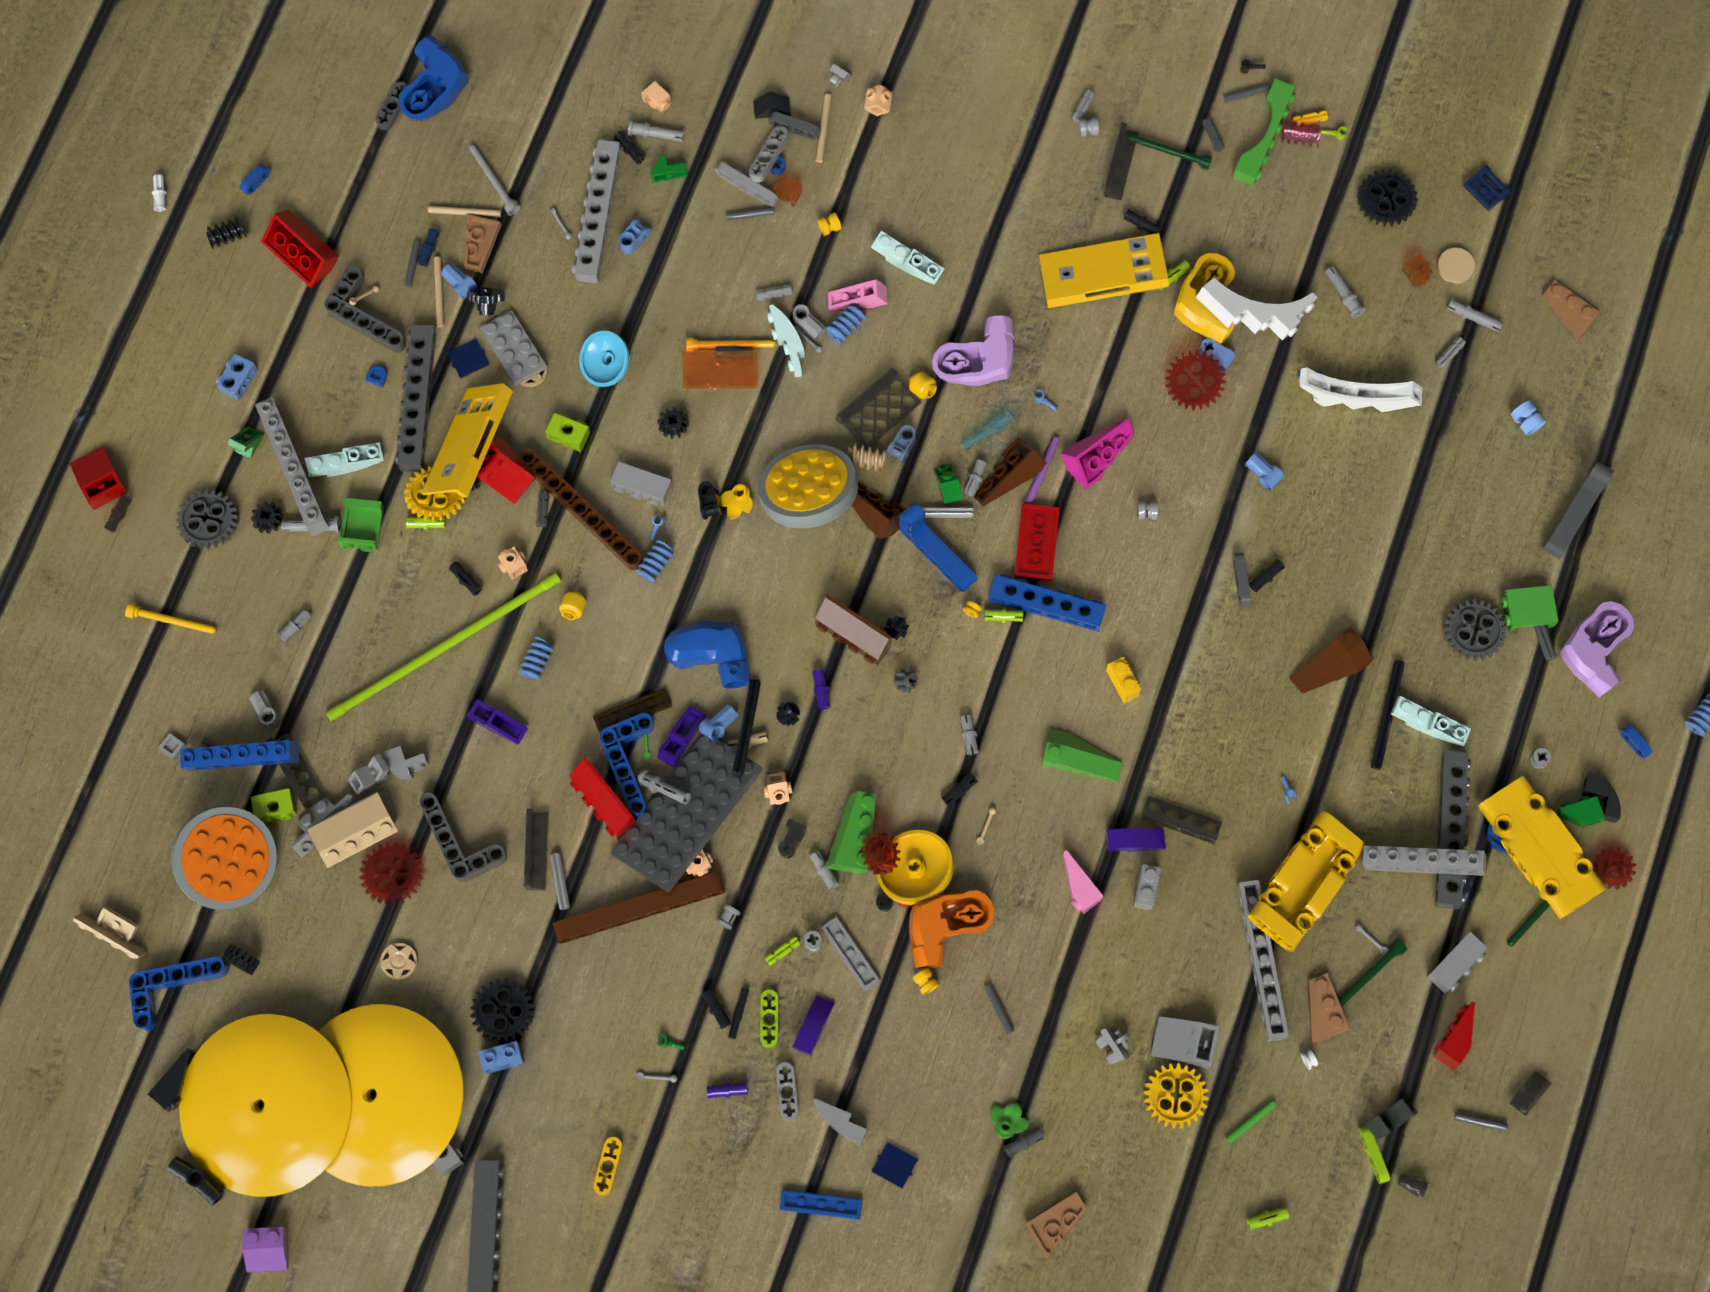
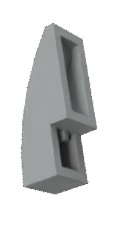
[813,1098,867,1146]

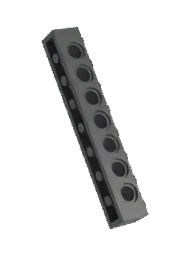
[395,325,436,472]
[1435,751,1471,909]

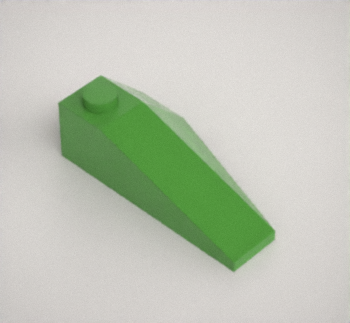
[1042,728,1122,782]

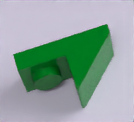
[650,153,688,183]
[228,426,264,458]

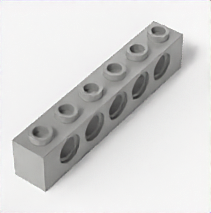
[1363,846,1486,876]

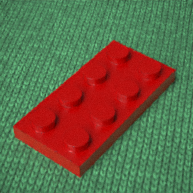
[1014,504,1060,581]

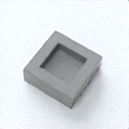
[158,733,186,761]

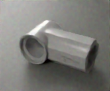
[793,304,826,340]
[249,690,280,730]

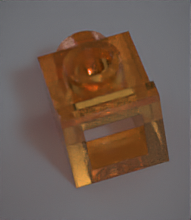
[772,176,802,207]

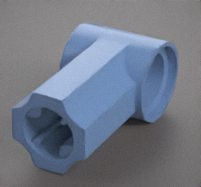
[441,263,478,299]
[1245,453,1284,490]
[699,704,738,741]

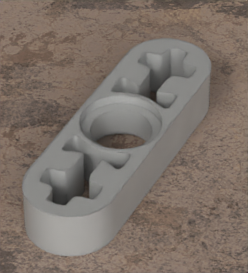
[776,1062,799,1122]

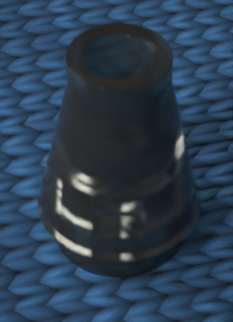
[1397,1173,1429,1197]

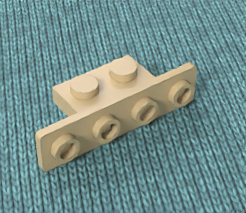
[73,906,147,959]

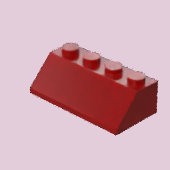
[261,210,339,288]
[569,757,636,839]

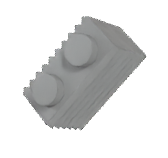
[1134,865,1162,911]

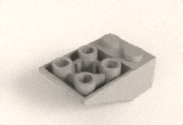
[1151,1016,1220,1069]

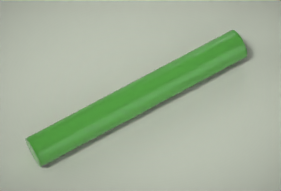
[1225,1100,1276,1144]

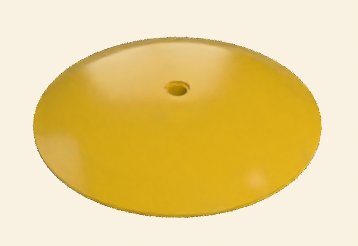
[318,1004,464,1187]
[179,1014,352,1197]

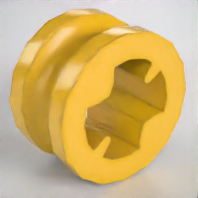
[963,601,982,618]

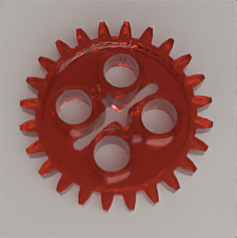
[1165,350,1226,411]
[359,842,424,905]

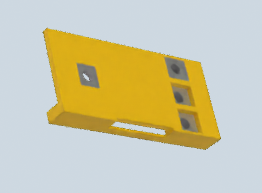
[1039,233,1169,308]
[422,383,513,498]

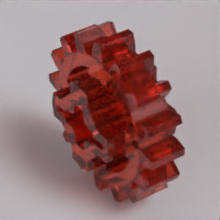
[861,832,900,876]
[1592,846,1636,890]

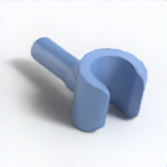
[1033,389,1058,411]
[649,514,666,541]
[1281,776,1297,804]

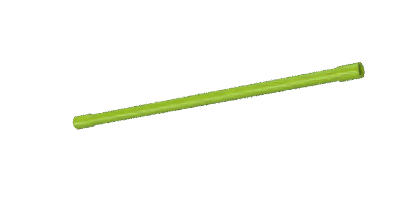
[325,572,561,722]

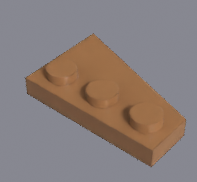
[464,214,502,273]
[1543,280,1600,342]
[1309,973,1350,1044]
[1024,1191,1087,1259]

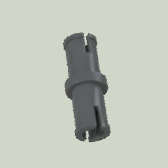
[1003,1127,1045,1158]

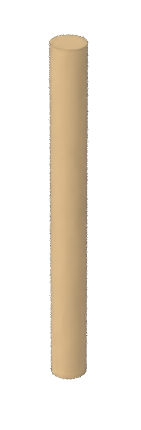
[816,94,831,163]
[428,206,502,218]
[434,257,444,328]

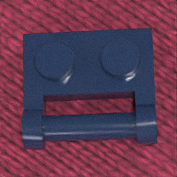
[1463,165,1513,212]

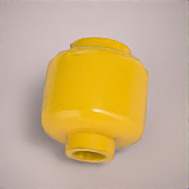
[909,371,937,399]
[559,591,587,620]

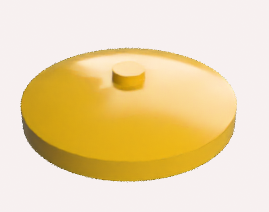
[876,830,954,905]

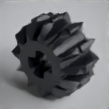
[657,407,689,440]
[251,501,284,534]

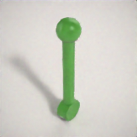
[641,720,651,760]

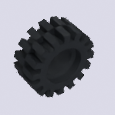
[222,944,260,975]

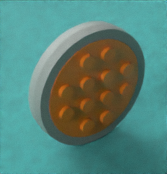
[171,805,277,910]

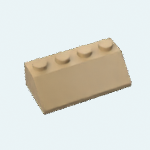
[307,792,398,868]

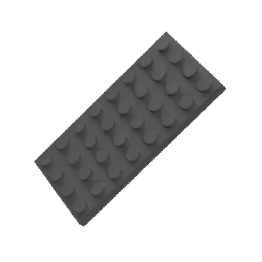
[610,734,763,893]

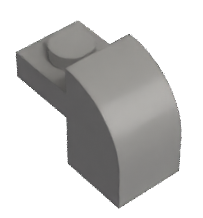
[382,746,429,780]
[348,754,390,796]

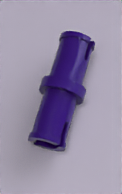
[812,669,830,710]
[707,1082,748,1099]

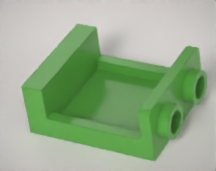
[337,498,384,552]
[1501,585,1558,631]

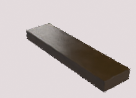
[593,688,672,734]

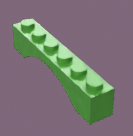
[1233,79,1296,186]

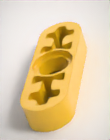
[593,1137,623,1196]

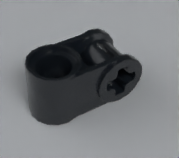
[698,481,723,520]

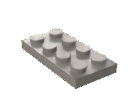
[480,310,547,386]

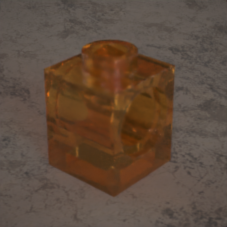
[1402,254,1433,288]

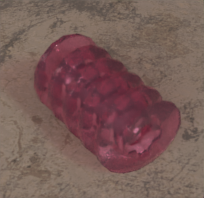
[1281,120,1321,148]

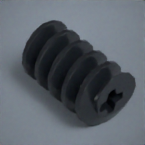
[206,216,248,249]

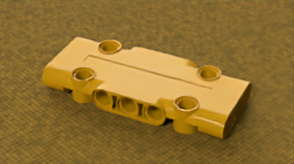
[1478,776,1607,919]
[1248,811,1365,952]

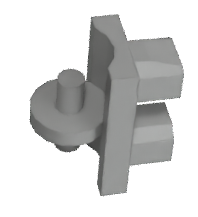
[1095,1027,1130,1065]

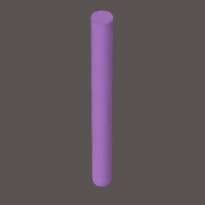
[1025,437,1060,505]

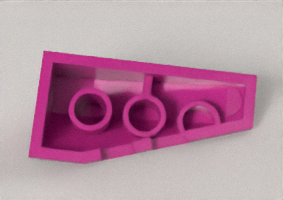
[1061,418,1134,489]

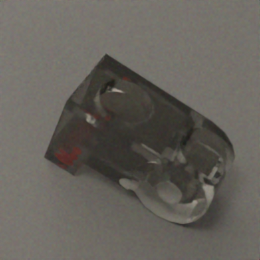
[778,819,807,859]

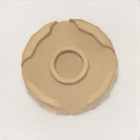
[1437,248,1475,284]

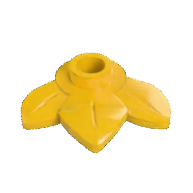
[720,484,753,519]

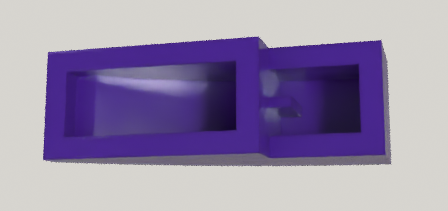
[466,699,528,745]
[657,706,706,768]
[1106,828,1166,852]
[792,996,835,1057]

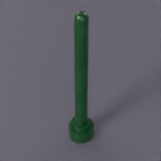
[1127,134,1213,170]
[1507,890,1554,947]
[1339,938,1408,1006]

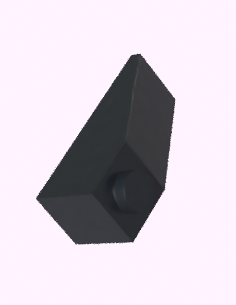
[147,1048,195,1112]

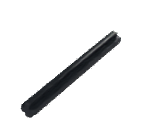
[1371,660,1405,770]
[732,679,761,777]

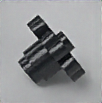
[467,287,505,316]

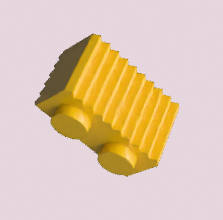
[1106,657,1141,703]

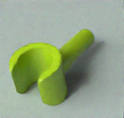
[1321,126,1348,140]

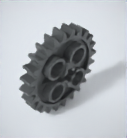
[176,489,239,550]
[1443,599,1507,661]

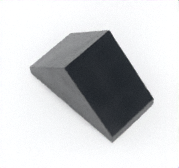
[753,91,791,119]

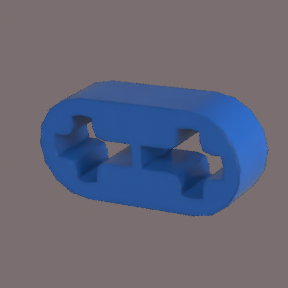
[240,164,271,195]
[1620,725,1652,759]

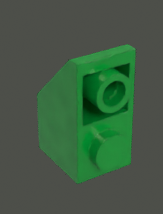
[933,464,963,504]
[1556,796,1605,828]

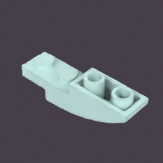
[871,231,944,285]
[767,304,805,377]
[304,442,384,478]
[1391,696,1471,747]

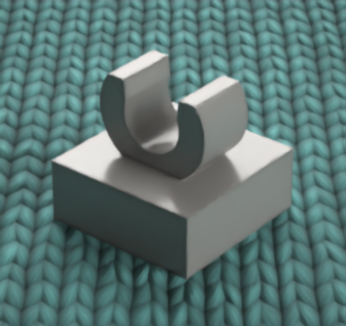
[830,64,852,86]

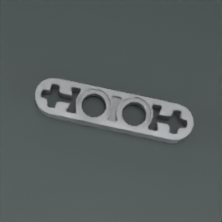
[749,126,789,182]
[714,162,778,207]

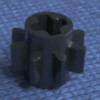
[884,615,909,640]
[776,702,800,726]

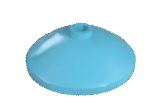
[579,331,629,387]

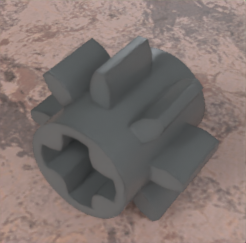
[894,668,918,693]

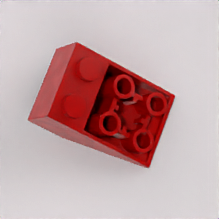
[474,437,536,504]
[69,446,128,510]
[1433,1001,1475,1070]

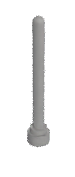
[469,144,521,216]

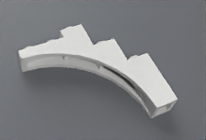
[1196,278,1318,340]
[1299,368,1423,412]

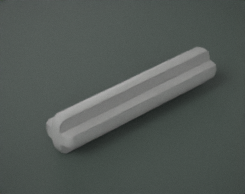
[921,507,974,518]
[550,853,570,910]

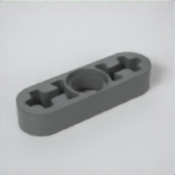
[375,82,408,130]
[768,112,821,140]
[1233,553,1251,607]

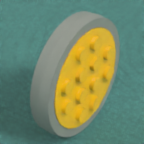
[758,444,858,528]

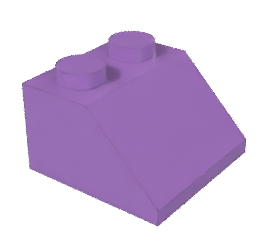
[243,1227,288,1272]

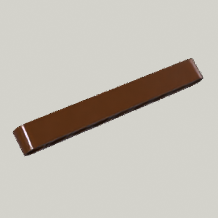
[519,448,643,571]
[553,872,726,943]

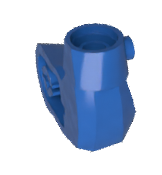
[399,35,469,121]
[664,621,750,689]

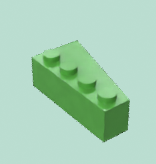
[824,791,876,874]

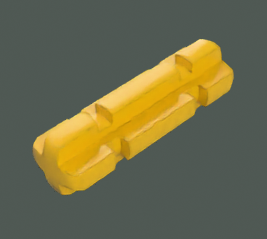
[1292,110,1328,127]

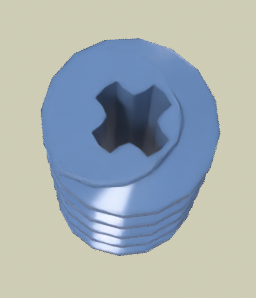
[826,305,867,345]
[635,540,674,583]
[517,637,555,680]
[1685,694,1710,737]

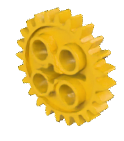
[404,466,465,522]
[1143,1063,1209,1129]

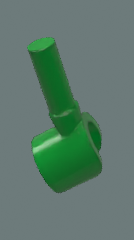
[656,1034,685,1050]

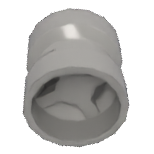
[1078,117,1099,137]
[1138,501,1158,520]

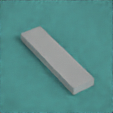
[820,916,881,993]

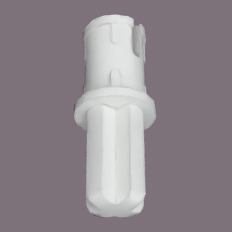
[152,174,167,211]

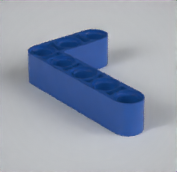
[899,502,978,592]
[599,713,654,818]
[129,957,229,1031]

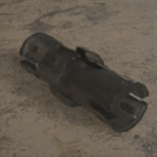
[104,494,132,533]

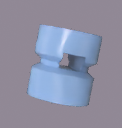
[1511,400,1546,436]

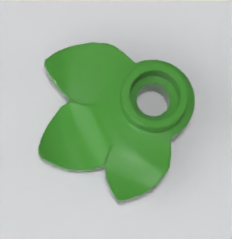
[990,1102,1029,1139]

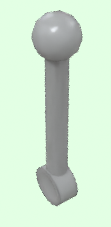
[550,207,572,240]
[794,325,822,353]
[1355,924,1389,955]
[636,1072,678,1083]

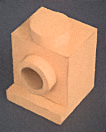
[642,81,671,112]

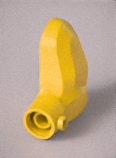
[1174,253,1235,345]

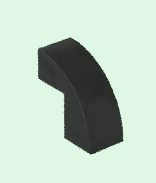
[1581,772,1621,823]
[1366,1096,1418,1141]

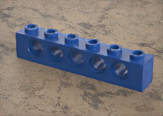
[989,574,1106,632]
[180,740,299,771]

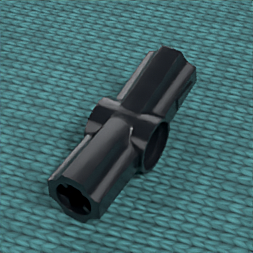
[167,1156,225,1206]

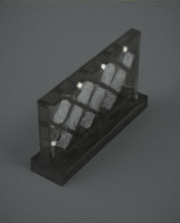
[836,367,922,451]

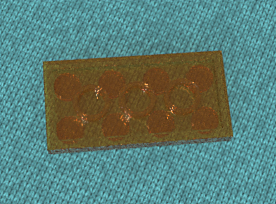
[682,350,758,389]

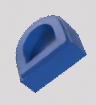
[365,365,388,388]

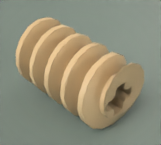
[847,443,886,472]

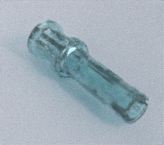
[960,408,1015,451]

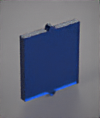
[447,339,490,379]
[871,1142,918,1189]

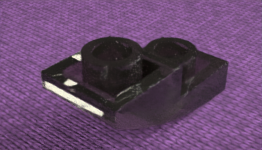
[1509,1071,1552,1116]

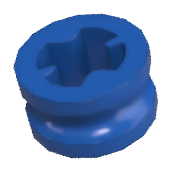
[770,156,785,175]

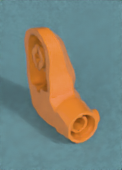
[909,890,994,968]

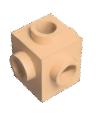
[864,85,893,116]
[498,547,528,580]
[764,772,792,805]
[686,850,713,878]

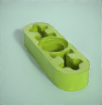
[760,989,779,1048]
[1358,1126,1390,1184]

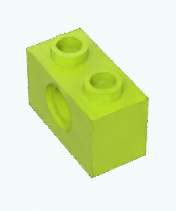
[545,413,590,452]
[251,788,297,825]

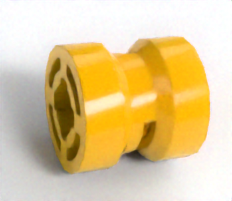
[817,213,841,236]
[913,968,939,995]

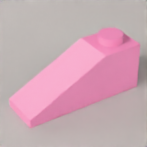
[828,280,888,311]
[1063,850,1103,914]

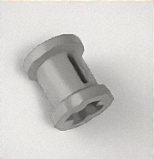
[1530,748,1551,769]
[716,904,740,930]
[804,931,822,952]

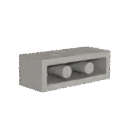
[610,461,672,506]
[1428,932,1488,993]

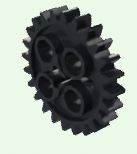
[1357,169,1418,227]
[470,978,535,1044]

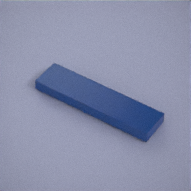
[780,1189,862,1220]

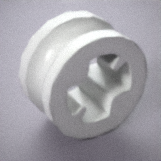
[1301,1050,1318,1070]

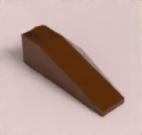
[974,437,1047,506]
[852,481,906,539]
[1289,626,1373,694]

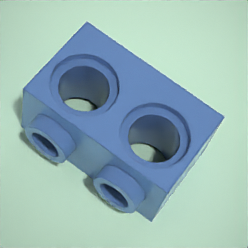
[216,354,258,401]
[478,1041,524,1074]

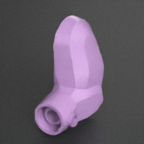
[932,315,1015,386]
[1560,601,1634,698]

